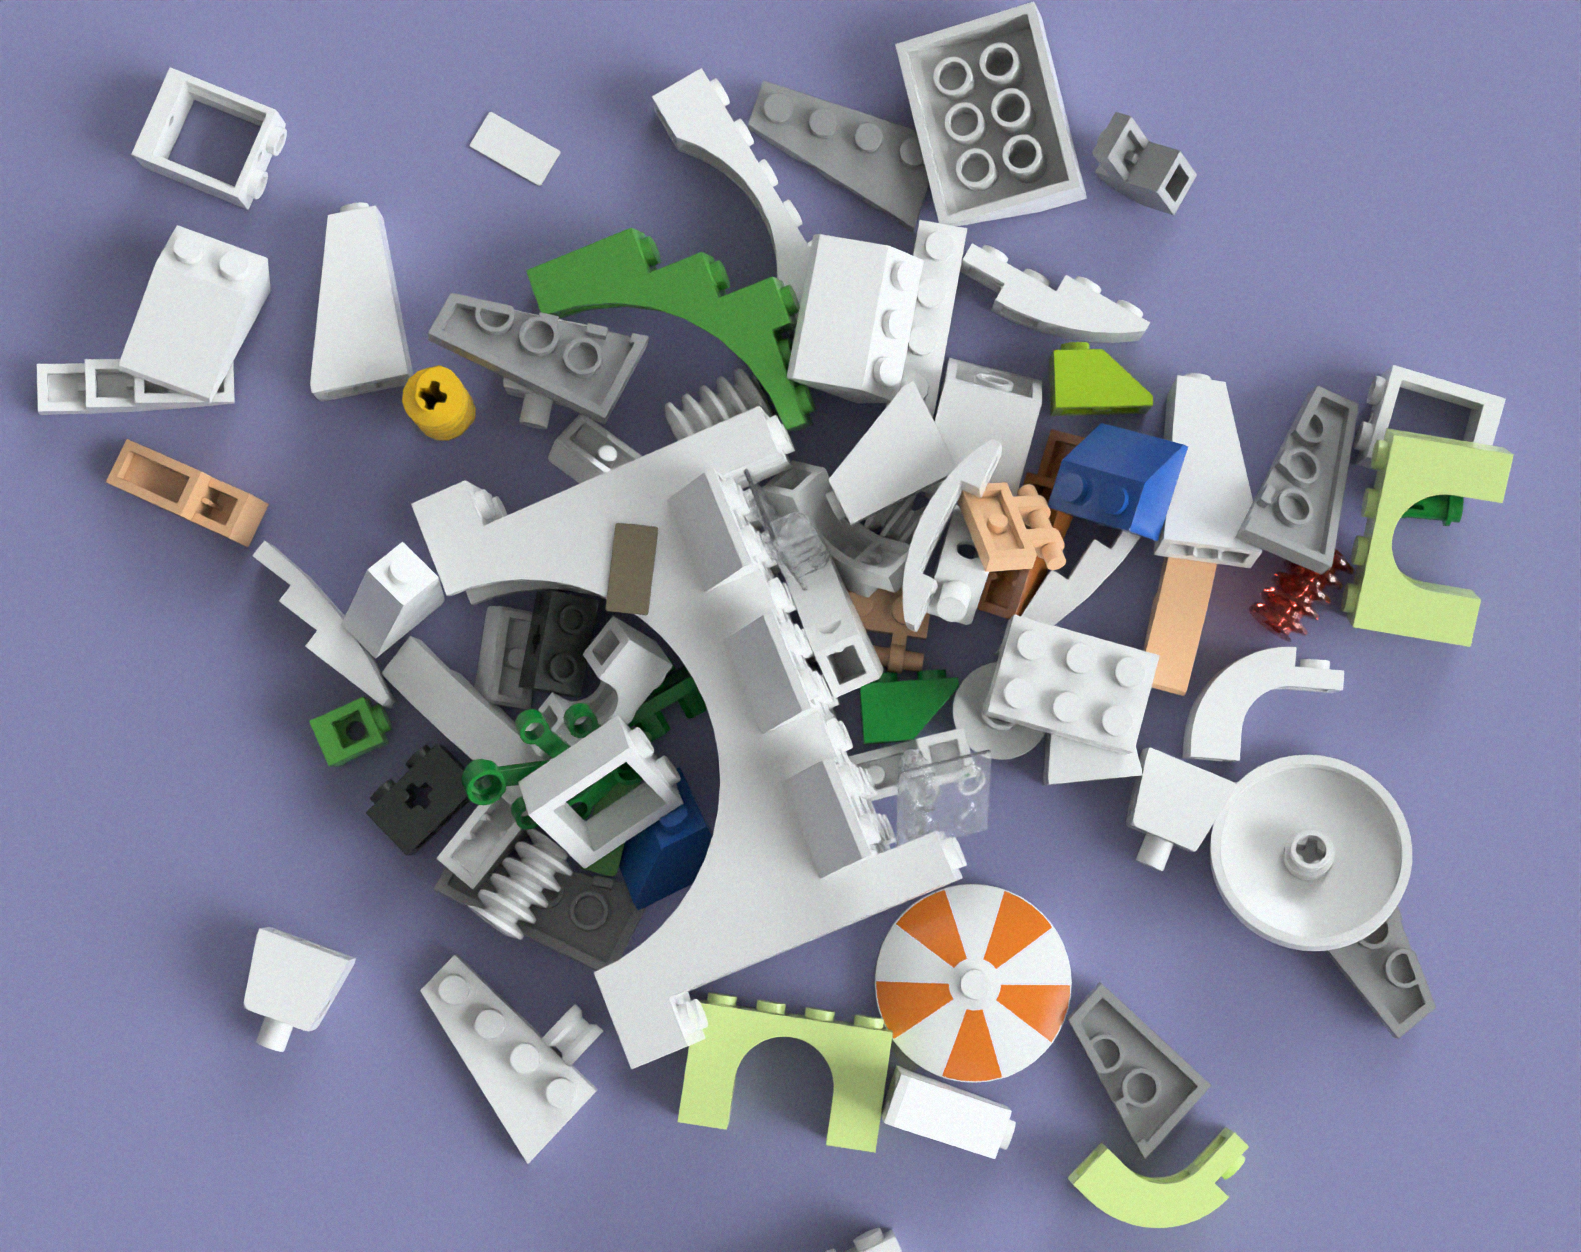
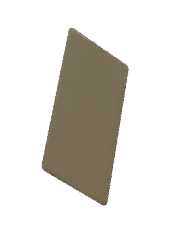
[606,523,658,615]

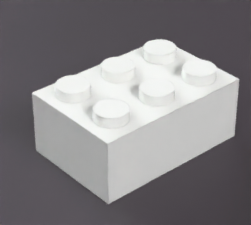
[982,615,1160,755]

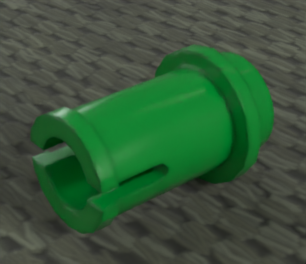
[1401,495,1464,526]

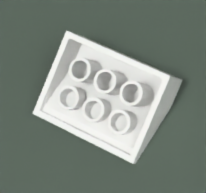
[895,1,1087,226]

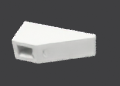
[777,537,884,699]

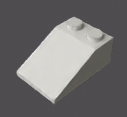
[118,225,271,403]

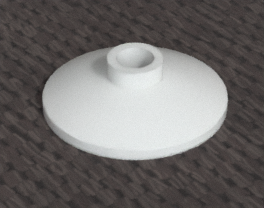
[953,662,1046,760]

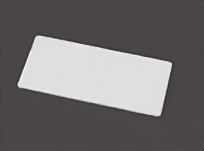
[470,112,561,186]

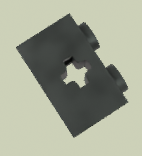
[518,590,599,697]
[366,744,477,855]

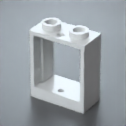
[131,67,287,210]
[1353,365,1506,498]
[518,715,683,869]

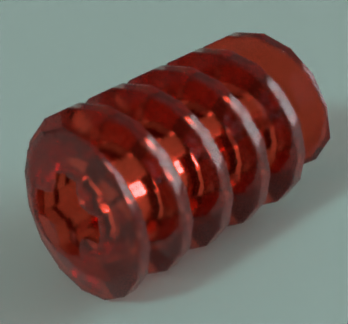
[1249,548,1355,642]

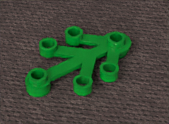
[461,703,643,830]

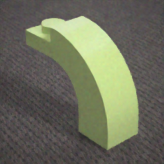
[1068,1127,1249,1228]

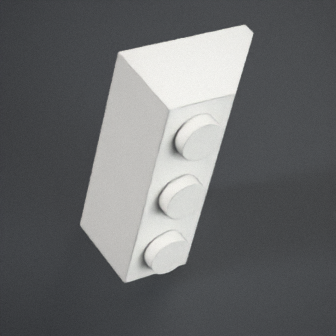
[787,234,923,403]

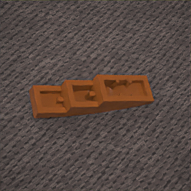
[977,429,1085,619]

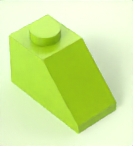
[1049,342,1153,416]

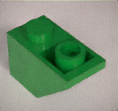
[858,669,959,745]

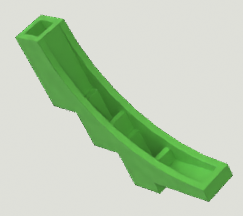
[526,227,816,432]

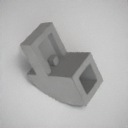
[1092,112,1197,215]

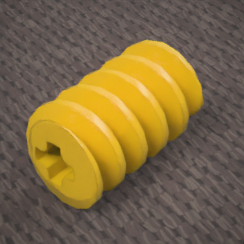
[402,365,476,441]

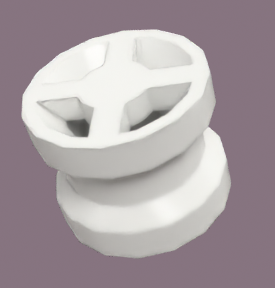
[541,1004,603,1067]

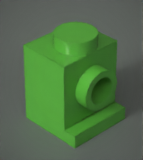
[309,697,392,768]

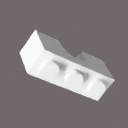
[525,616,673,760]

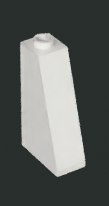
[310,202,413,402]
[1154,373,1262,568]

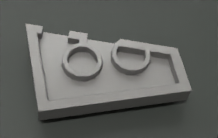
[1325,905,1436,1039]
[1066,982,1212,1159]

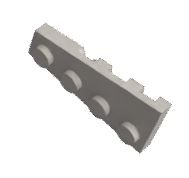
[1235,385,1359,574]

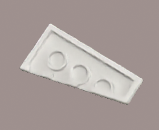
[420,954,598,1164]

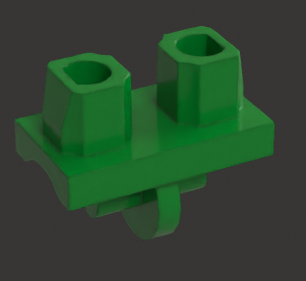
[628,657,707,742]

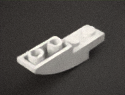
[960,243,1150,343]

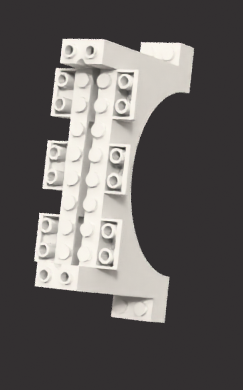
[411,406,967,1069]

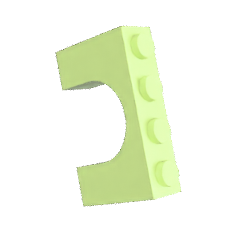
[1341,428,1514,647]
[677,992,893,1153]

